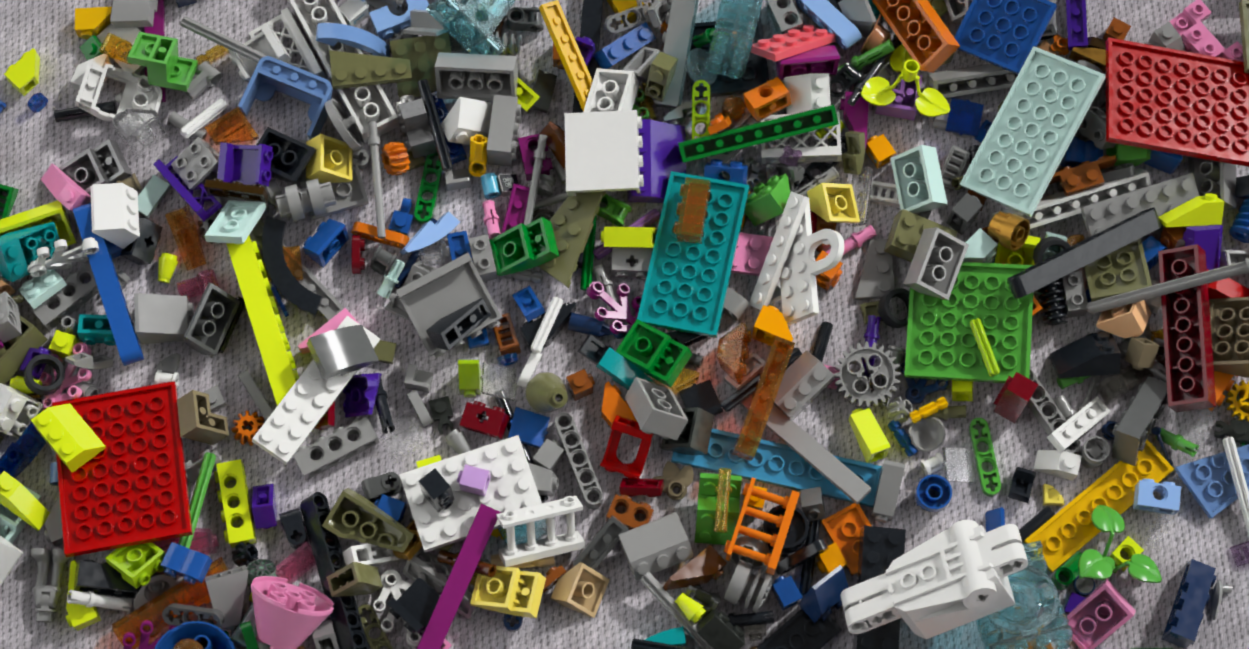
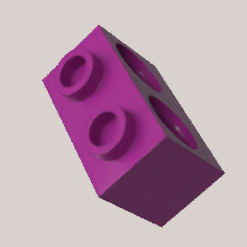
[518,134,553,181]

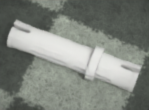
[67,590,132,612]

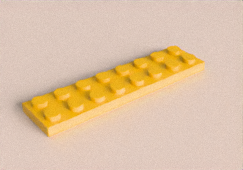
[1024,440,1174,573]

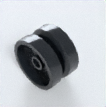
[762,505,809,557]

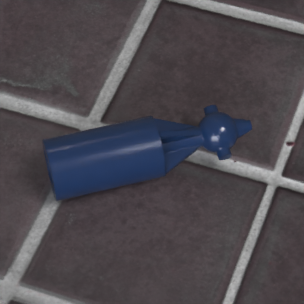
[568,312,627,339]

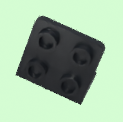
[387,578,440,636]

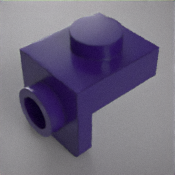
[575,36,596,68]
[19,347,51,379]

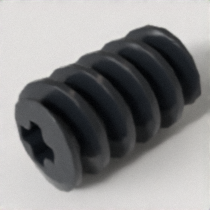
[1037,282,1068,325]

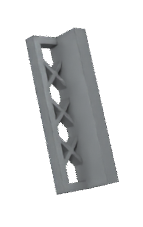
[402,547,478,620]

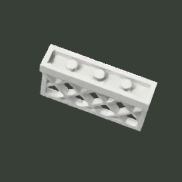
[249,7,327,98]
[761,112,842,164]

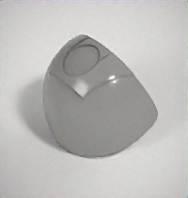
[909,416,946,452]

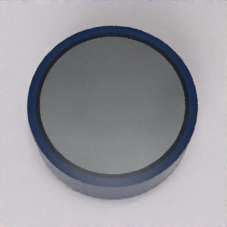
[1073,576,1095,596]

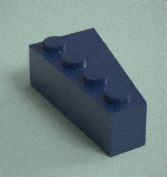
[1162,559,1217,649]

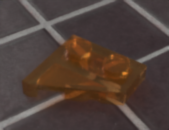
[204,107,259,145]

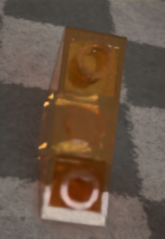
[717,322,752,384]

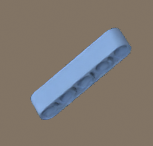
[796,0,862,50]

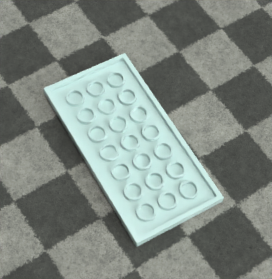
[960,46,1106,217]

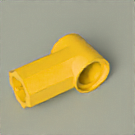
[469,134,488,177]

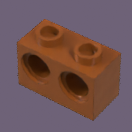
[606,494,654,530]

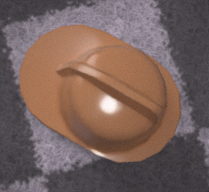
[861,14,891,54]

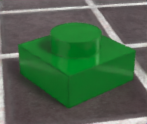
[79,35,106,61]

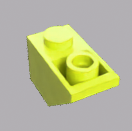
[4,48,40,96]

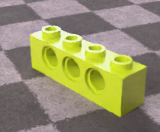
[214,459,257,548]

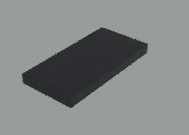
[757,609,842,649]

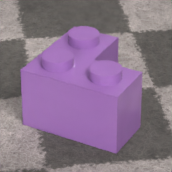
[875,75,922,121]

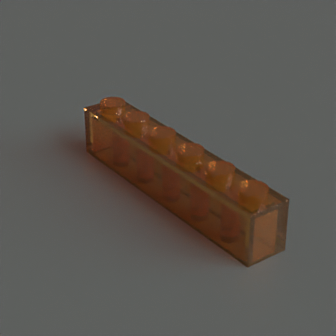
[732,336,795,461]
[112,557,230,649]

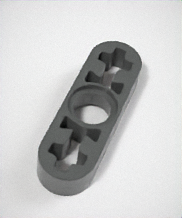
[162,603,224,627]

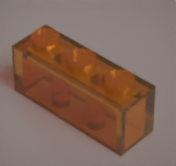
[674,177,711,244]

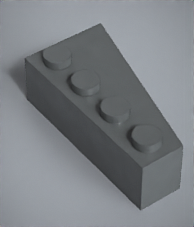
[1112,376,1168,466]

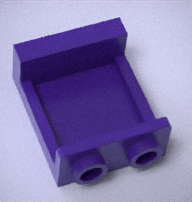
[217,142,273,187]

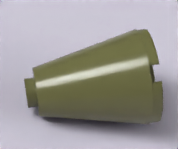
[525,372,568,413]

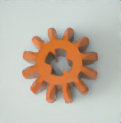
[381,141,410,176]
[231,410,264,446]

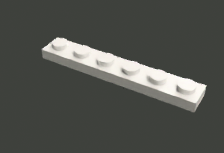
[749,191,809,310]

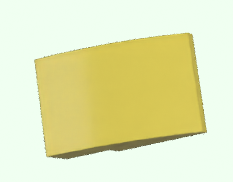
[470,566,546,618]

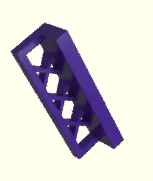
[153,156,222,222]

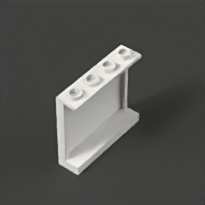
[564,110,644,196]

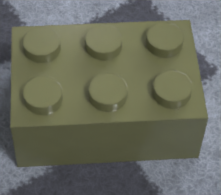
[884,209,958,262]

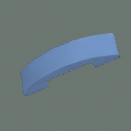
[316,23,390,57]

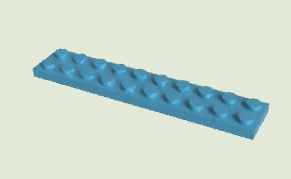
[671,428,882,507]

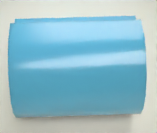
[480,173,501,199]

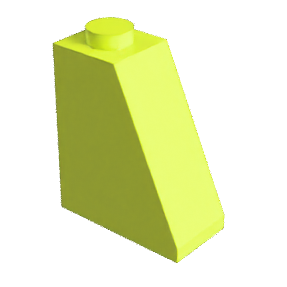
[601,227,658,248]
[848,408,890,463]

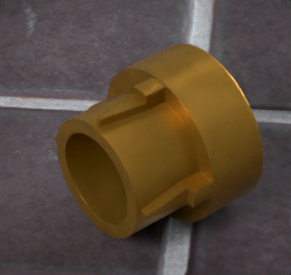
[988,211,1030,251]

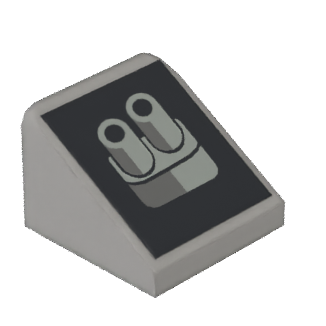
[497,174,520,197]

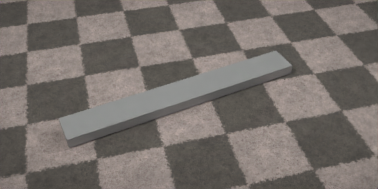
[740,391,871,504]

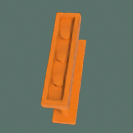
[723,477,800,575]

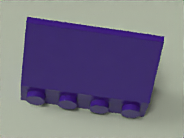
[627,119,686,203]

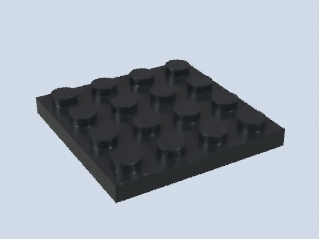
[688,17,769,99]

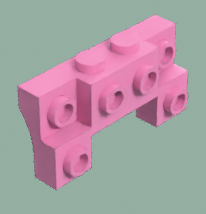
[1169,0,1244,62]

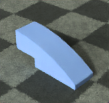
[400,211,460,255]

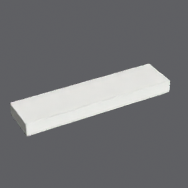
[1047,396,1111,453]

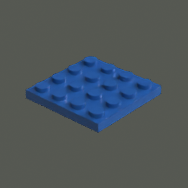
[954,0,1057,74]

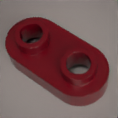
[352,235,365,274]

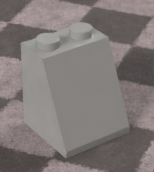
[134,293,194,344]

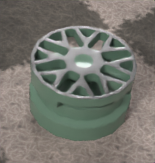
[247,559,276,587]

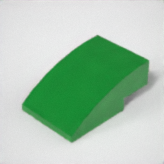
[489,217,559,276]
[616,319,693,388]

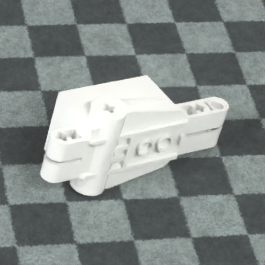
[840,520,1028,639]

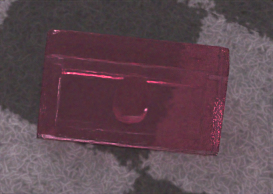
[276,541,316,584]

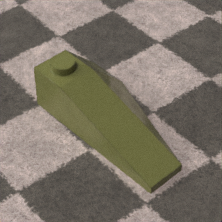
[322,488,415,553]

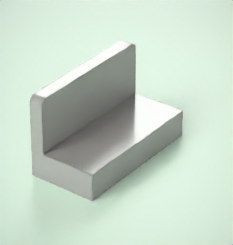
[403,9,449,36]

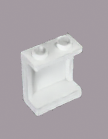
[228,23,291,82]

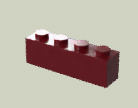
[993,372,1039,424]

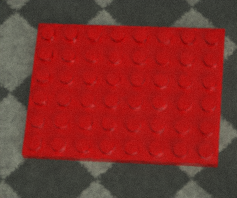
[1106,37,1249,167]
[52,381,193,558]

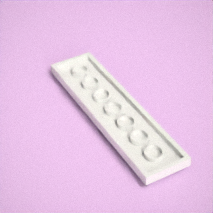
[252,316,380,465]

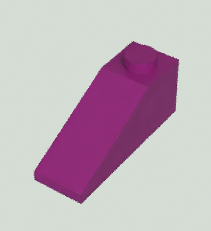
[840,92,869,151]

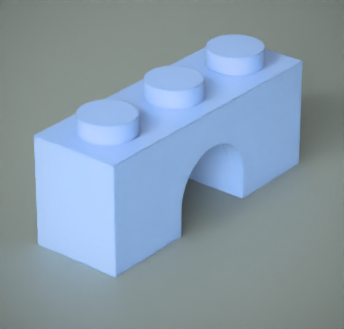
[369,0,432,39]

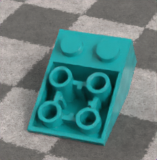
[0,222,60,282]

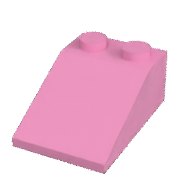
[1058,579,1136,649]

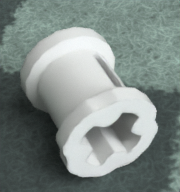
[154,369,179,387]
[920,452,947,476]

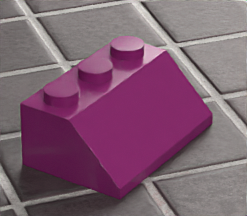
[776,44,840,80]

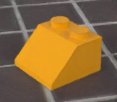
[752,305,793,353]

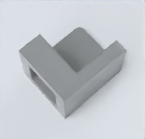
[444,168,471,191]
[404,364,433,393]

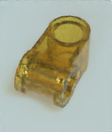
[99,33,133,64]

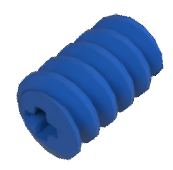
[1229,199,1249,243]

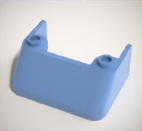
[238,56,333,139]

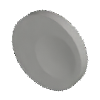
[325,98,364,152]

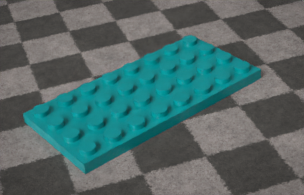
[637,171,750,338]

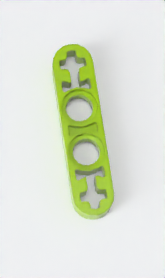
[691,80,710,139]

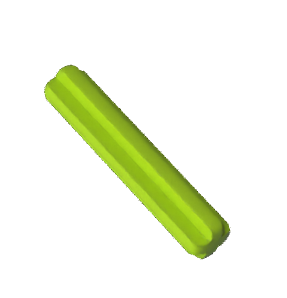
[970,318,1000,377]

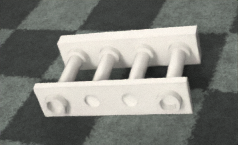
[496,496,585,567]

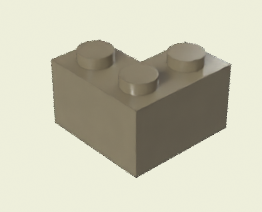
[177,390,229,445]

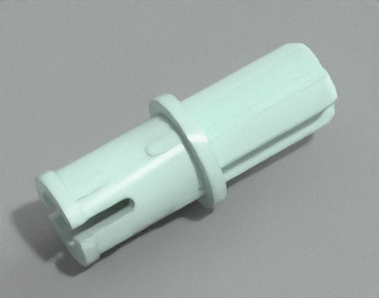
[377,259,405,299]

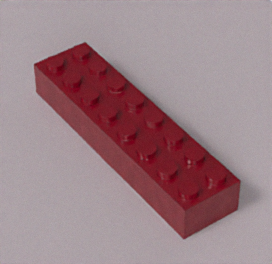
[1158,244,1216,413]

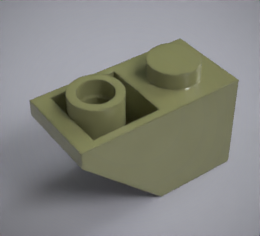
[644,52,678,102]

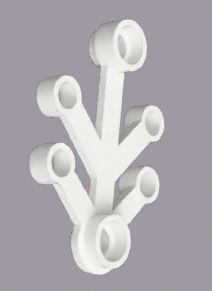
[27,237,99,277]
[373,570,423,648]

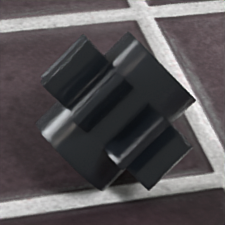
[232,542,258,567]

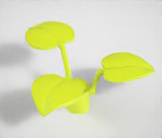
[861,44,950,117]

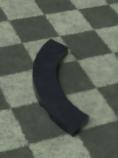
[262,216,323,316]

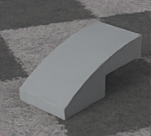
[65,352,114,369]

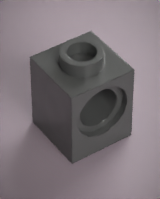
[800,487,826,521]

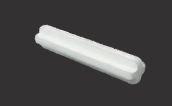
[180,99,227,138]
[531,297,563,353]

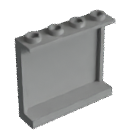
[396,253,503,358]

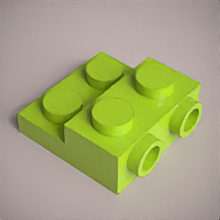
[105,542,165,589]

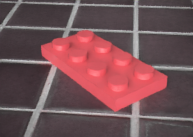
[750,24,836,62]

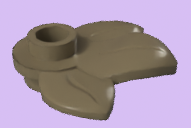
[653,461,694,500]

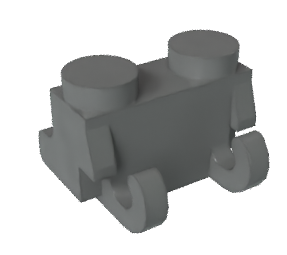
[766,163,805,192]
[685,585,721,619]

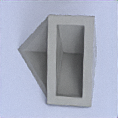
[622,46,660,79]

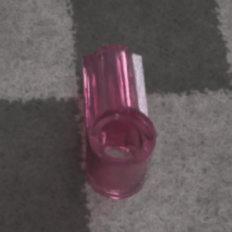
[176,269,220,298]

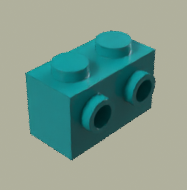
[77,314,116,346]

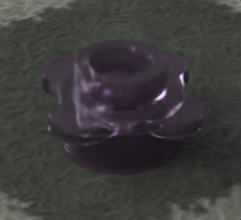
[779,146,802,167]

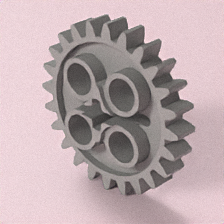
[834,341,901,408]

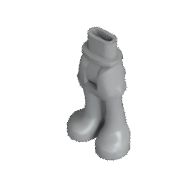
[31,548,70,622]

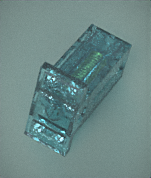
[426,0,516,55]

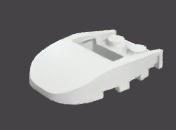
[75,61,162,126]

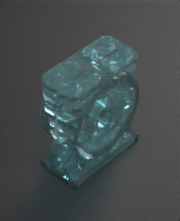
[705,0,763,79]
[975,541,1073,649]

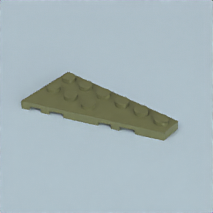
[537,191,606,288]

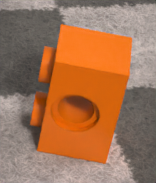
[743,77,791,121]

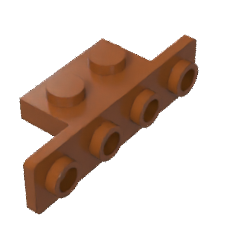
[1049,155,1117,196]

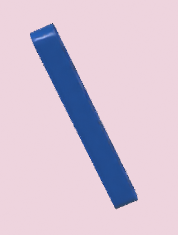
[73,203,144,366]

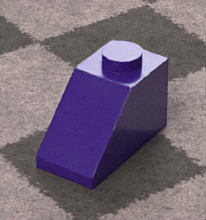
[252,484,277,529]

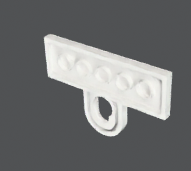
[775,201,844,326]

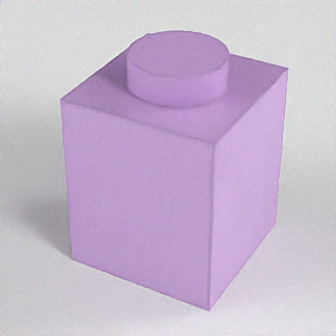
[457,465,491,497]

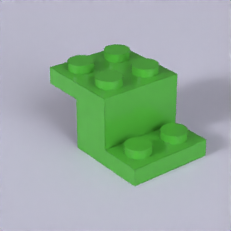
[127,32,198,92]
[694,473,742,545]

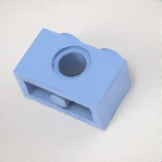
[1133,479,1181,515]

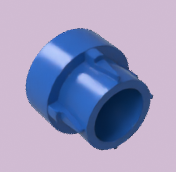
[915,475,952,512]

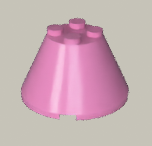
[251,576,334,649]

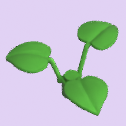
[1078,505,1162,583]

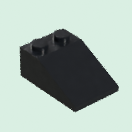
[256,127,316,183]
[1050,331,1121,379]

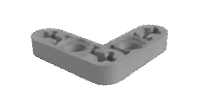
[604,0,656,33]

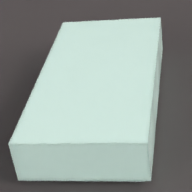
[138,175,171,218]

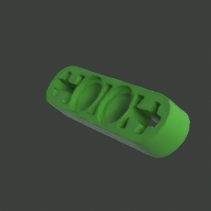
[969,418,1001,497]

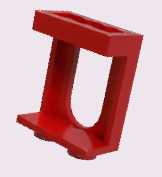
[600,415,654,479]

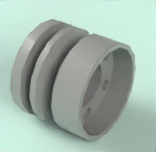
[724,559,773,614]

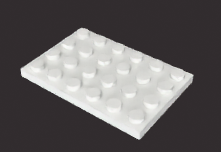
[399,435,542,552]

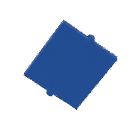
[507,407,550,448]

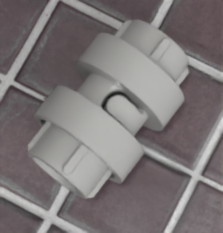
[275,178,336,222]

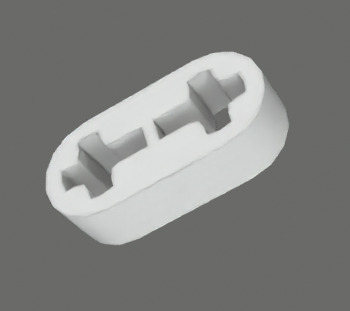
[517,351,542,389]

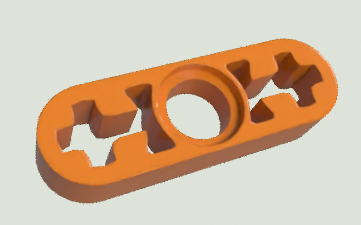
[351,222,409,249]

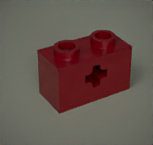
[459,401,510,440]

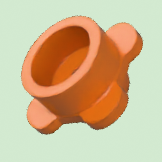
[1050,34,1069,55]

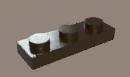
[204,179,268,203]

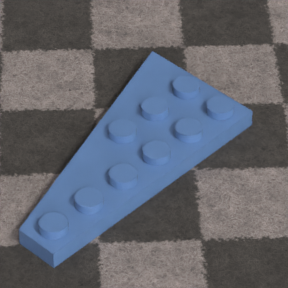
[1173,444,1249,518]

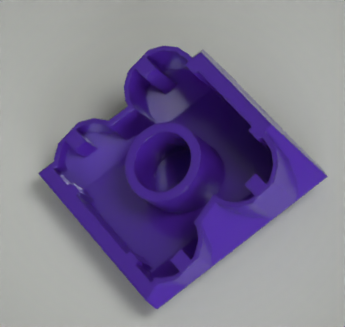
[1183,225,1223,270]
[343,373,382,418]

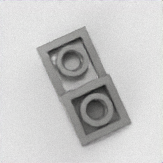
[663,99,701,126]

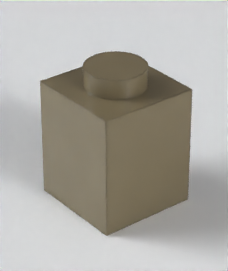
[1124,337,1159,370]

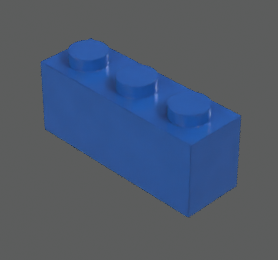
[593,22,656,69]

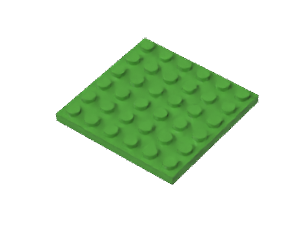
[904,259,1033,383]

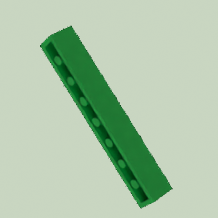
[678,104,839,163]

